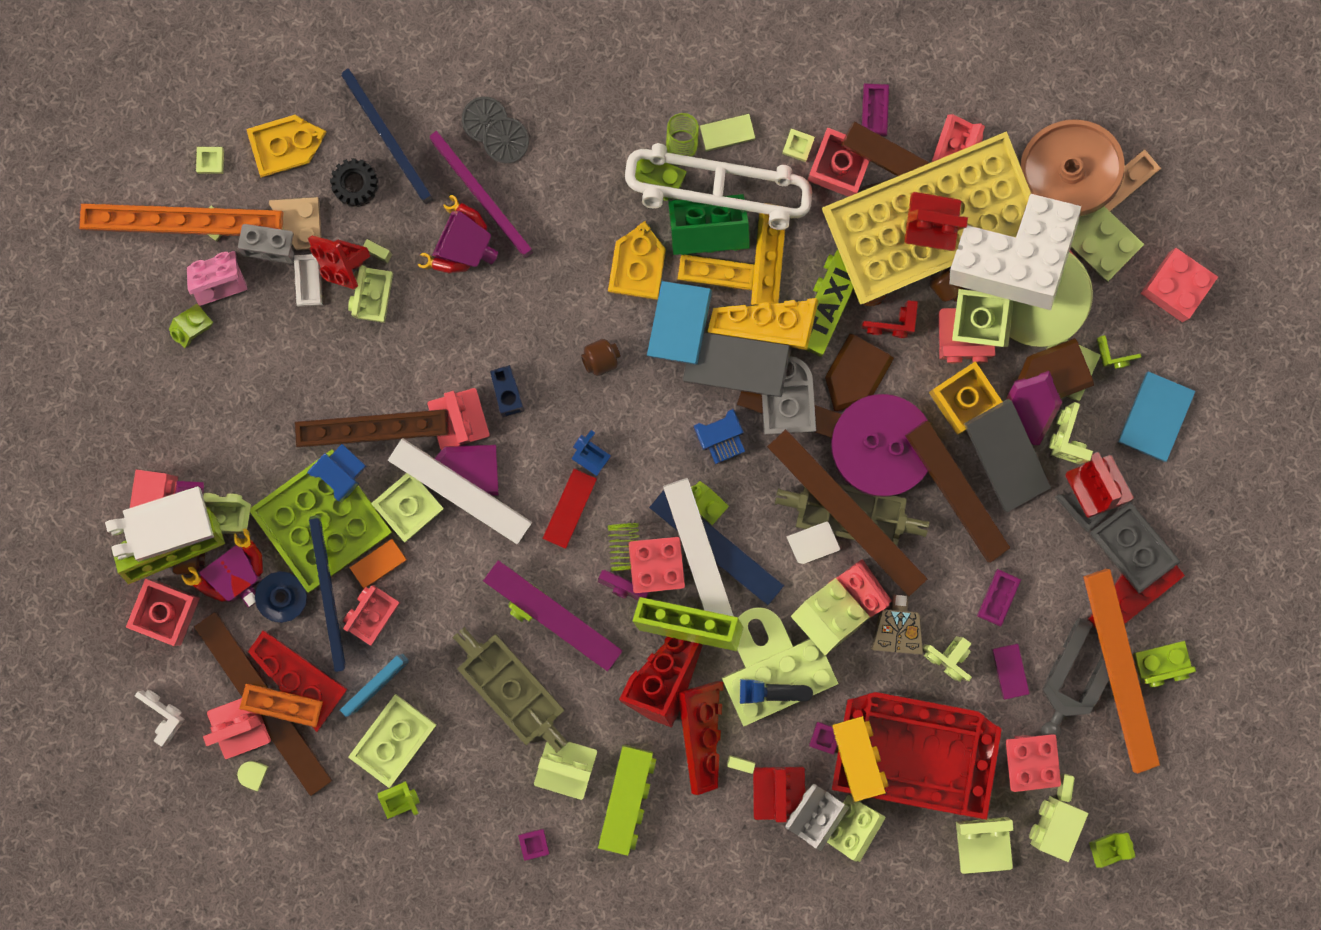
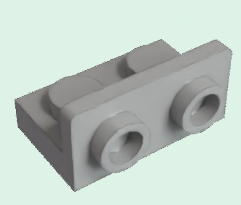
[238,224,295,264]

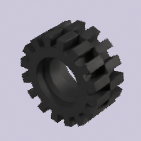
[330,158,378,207]

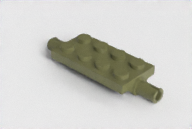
[775,484,929,546]
[452,627,569,753]

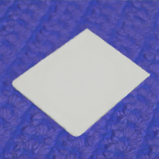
[786,522,840,564]

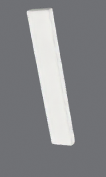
[388,438,532,544]
[663,478,734,617]

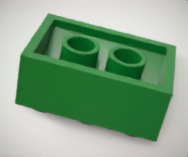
[668,194,750,255]

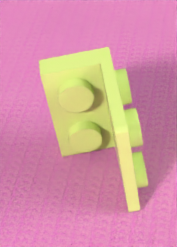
[1049,402,1093,464]
[956,817,1013,874]

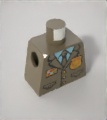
[871,595,923,655]

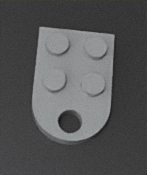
[762,356,816,435]

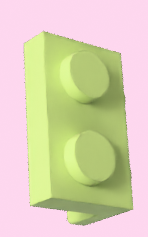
[348,265,393,323]
[203,493,251,534]

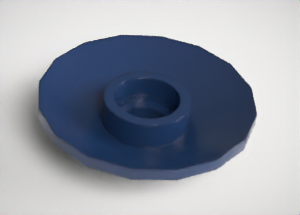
[255,571,307,623]

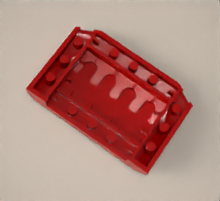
[831,692,1002,820]

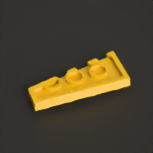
[708,298,818,350]

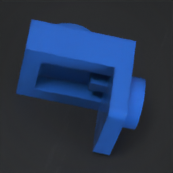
[572,430,611,476]

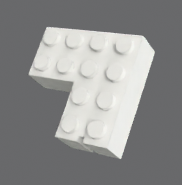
[949,194,1081,310]

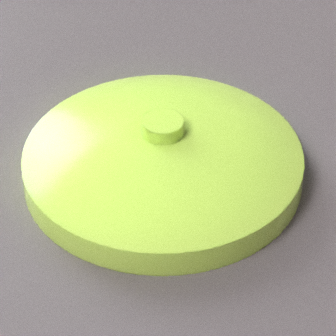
[1010,252,1093,347]

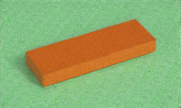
[239,683,323,727]

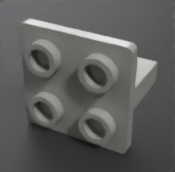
[785,784,850,851]

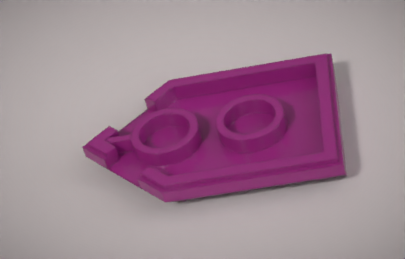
[1005,371,1062,445]
[434,444,499,496]

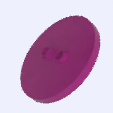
[831,394,928,497]

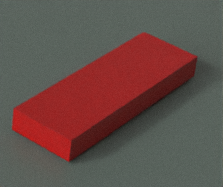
[542,469,597,549]

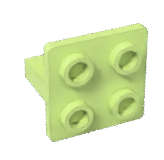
[922,636,972,682]
[534,740,597,800]
[827,795,886,862]

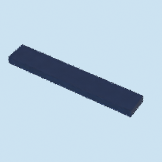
[341,68,433,204]
[649,490,784,605]
[309,515,346,672]

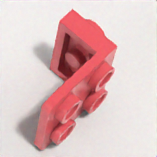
[939,308,995,363]

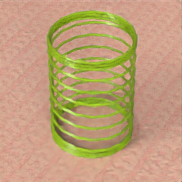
[666,113,699,157]
[607,523,640,571]

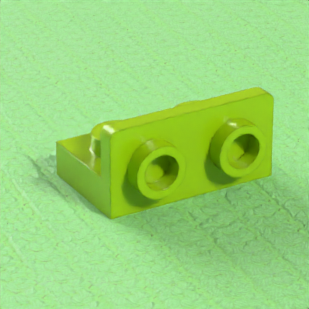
[635,159,687,201]
[1133,641,1196,687]

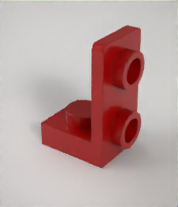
[861,300,918,338]

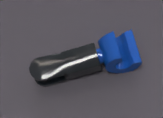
[740,679,813,704]

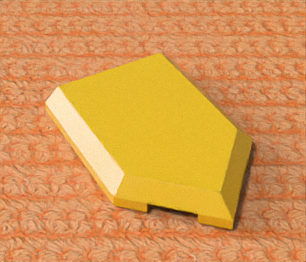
[246,115,327,178]
[608,221,666,300]

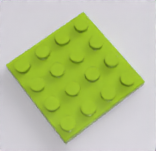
[250,449,393,593]

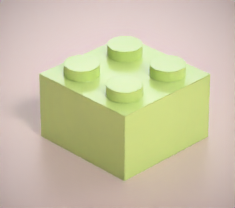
[952,289,1014,347]
[791,578,870,655]
[1029,796,1088,862]

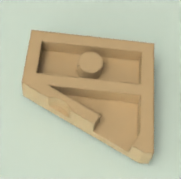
[269,197,321,250]

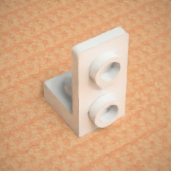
[135,690,185,747]

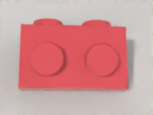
[932,114,985,162]
[343,585,400,646]

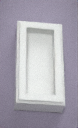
[294,254,323,307]

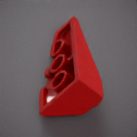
[619,637,703,728]

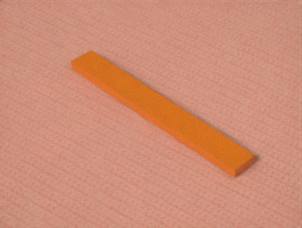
[79,204,284,236]
[1083,569,1160,774]

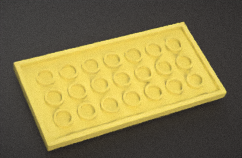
[822,131,1031,304]

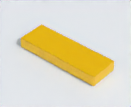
[677,255,754,291]

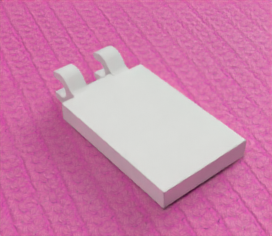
[105,486,214,562]

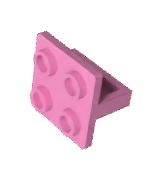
[187,251,247,306]

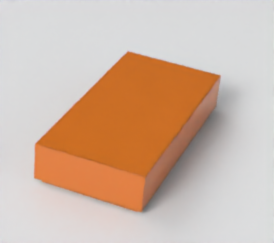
[350,539,407,589]

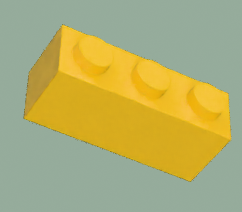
[832,716,888,802]

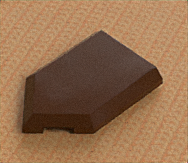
[825,333,894,412]
[1017,338,1094,398]

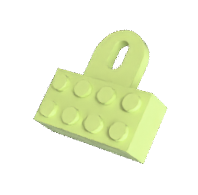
[722,608,838,727]

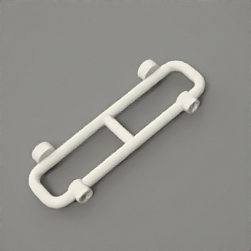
[625,143,812,230]

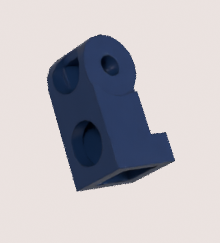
[490,365,525,417]

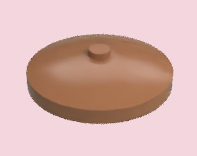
[1020,120,1125,216]

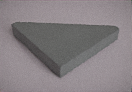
[1055,494,1114,532]

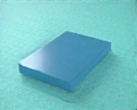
[647,281,712,365]
[1118,371,1195,462]
[340,654,409,717]

